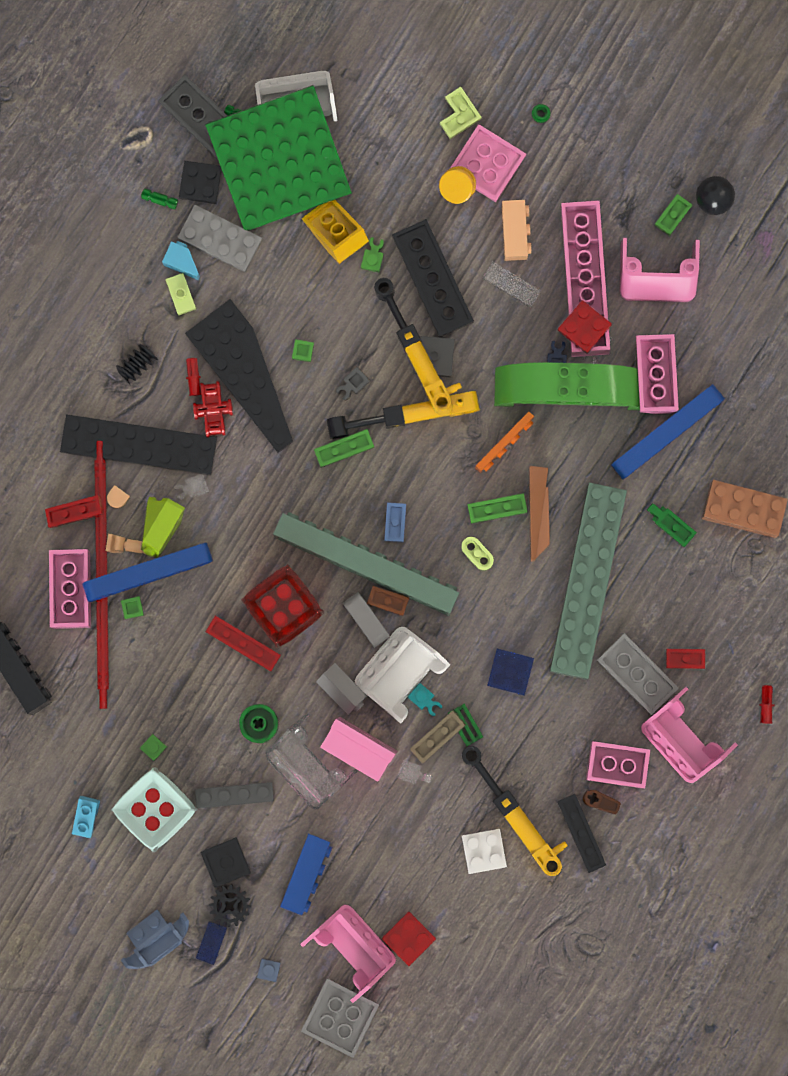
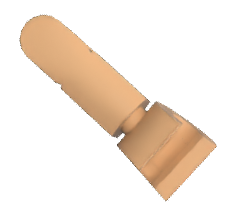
[106,533,145,554]

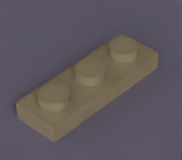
[410,710,466,764]

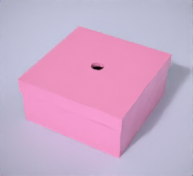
[320,717,398,782]

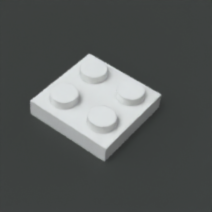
[462,829,507,874]

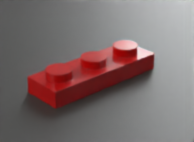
[45,495,104,528]

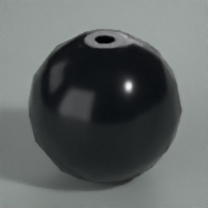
[696,176,735,215]

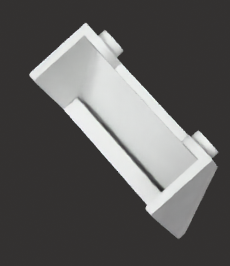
[355,627,451,723]

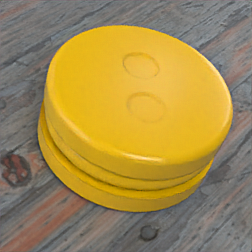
[439,166,476,204]

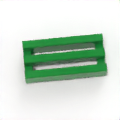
[448,703,483,747]

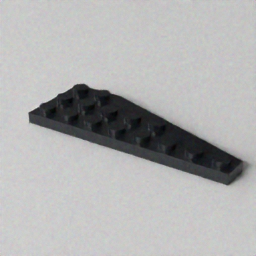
[185,299,293,453]

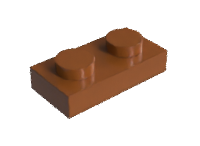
[367,586,409,616]

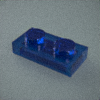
[196,921,227,965]

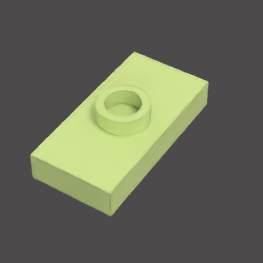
[165,273,196,316]

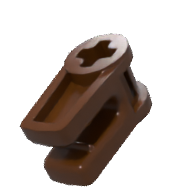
[583,790,621,814]

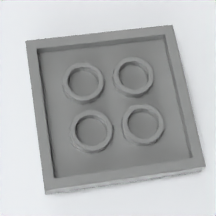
[301,978,379,1058]

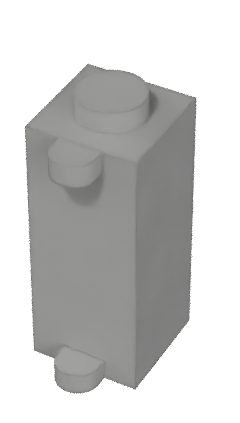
[316,663,367,715]

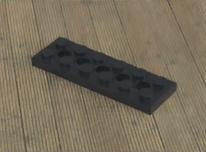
[392,219,474,337]

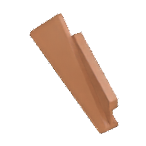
[529,466,550,562]

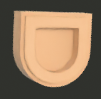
[107,485,130,509]

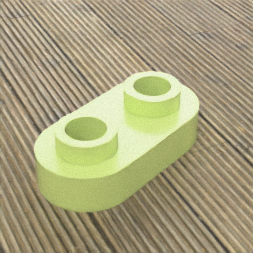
[461,537,494,571]

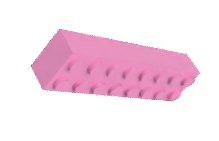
[561,201,610,357]

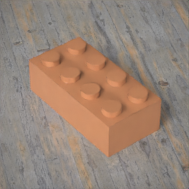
[702,480,788,538]

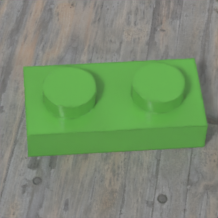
[655,194,692,236]

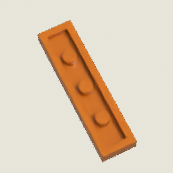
[475,412,534,473]

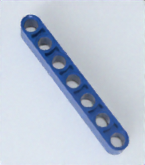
[611,384,725,480]
[82,543,213,602]

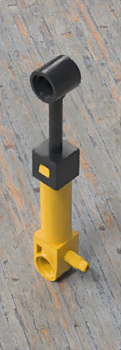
[374,278,462,416]
[327,391,480,439]
[462,746,568,876]

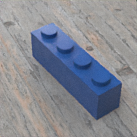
[280,834,333,915]

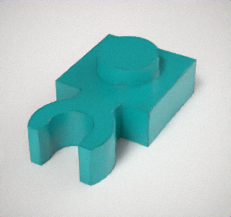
[407,683,442,716]

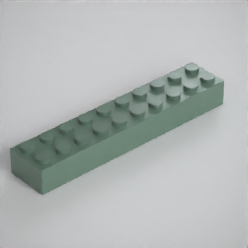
[549,482,627,680]
[273,512,459,616]

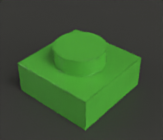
[292,339,314,362]
[121,596,144,620]
[140,734,167,761]

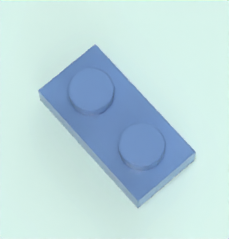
[384,503,406,543]

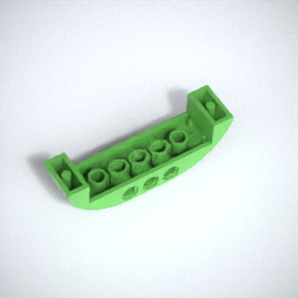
[494,362,640,410]

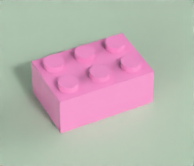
[586,741,650,789]

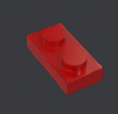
[666,649,705,669]

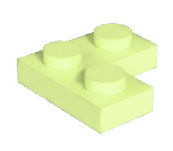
[440,87,482,139]

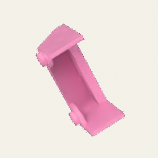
[620,238,700,302]
[641,687,738,783]
[300,905,396,1003]

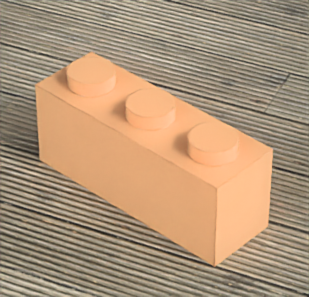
[502,200,531,261]

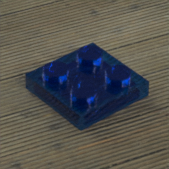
[487,649,534,696]

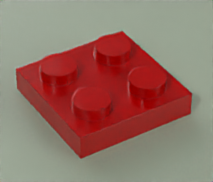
[558,300,612,354]
[381,911,436,966]

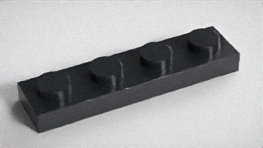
[557,794,606,873]

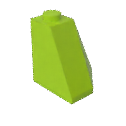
[141,497,185,558]

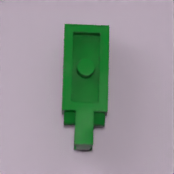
[647,503,697,548]

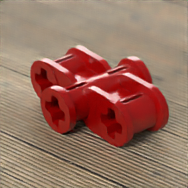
[193,381,233,437]

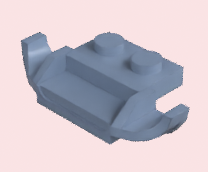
[121,910,189,969]

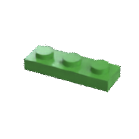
[314,429,374,468]
[467,493,527,524]

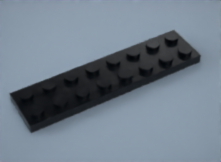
[60,414,217,475]

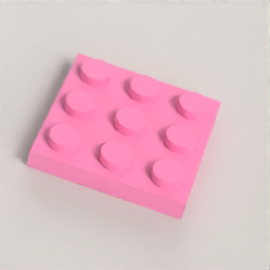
[450,124,526,202]

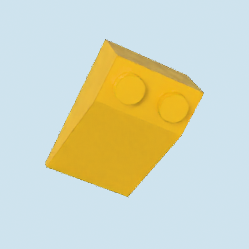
[302,200,369,264]

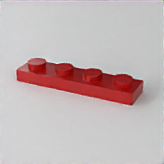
[205,615,281,672]

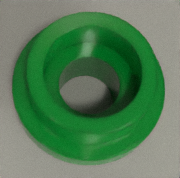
[532,104,551,123]

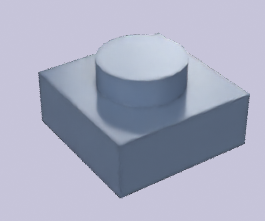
[257,958,281,982]

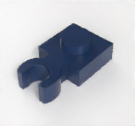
[547,341,567,363]

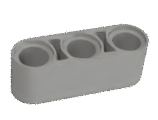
[342,592,390,648]

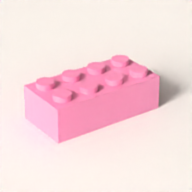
[49,549,91,629]

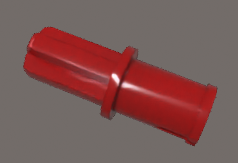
[186,358,201,396]
[759,685,775,724]

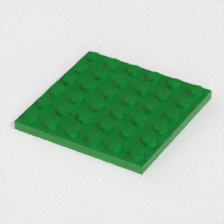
[205,85,352,231]

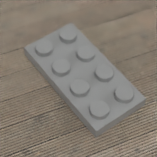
[178,205,262,272]
[597,633,679,715]

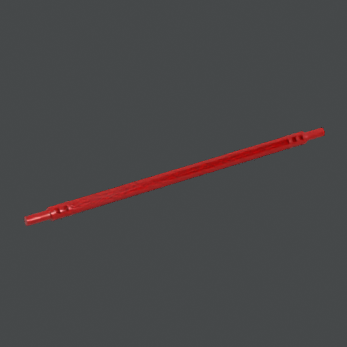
[94,441,109,709]

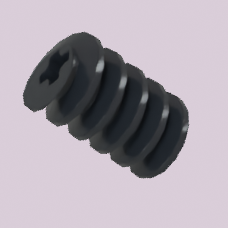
[116,344,158,385]

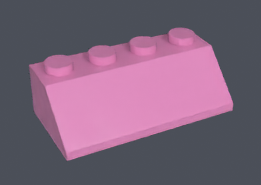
[636,334,679,414]

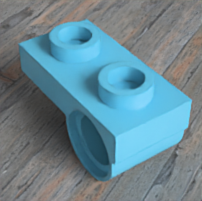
[72,796,100,838]

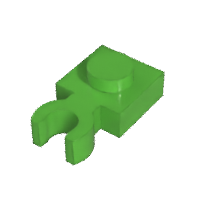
[361,237,384,273]

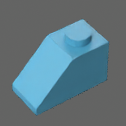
[162,241,200,280]

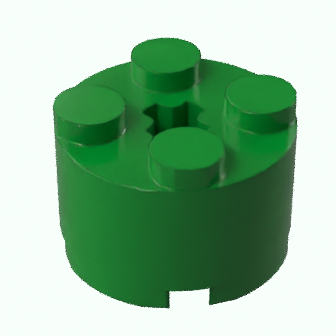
[239,704,279,744]

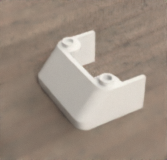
[255,71,337,121]

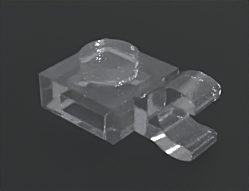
[397,760,433,784]

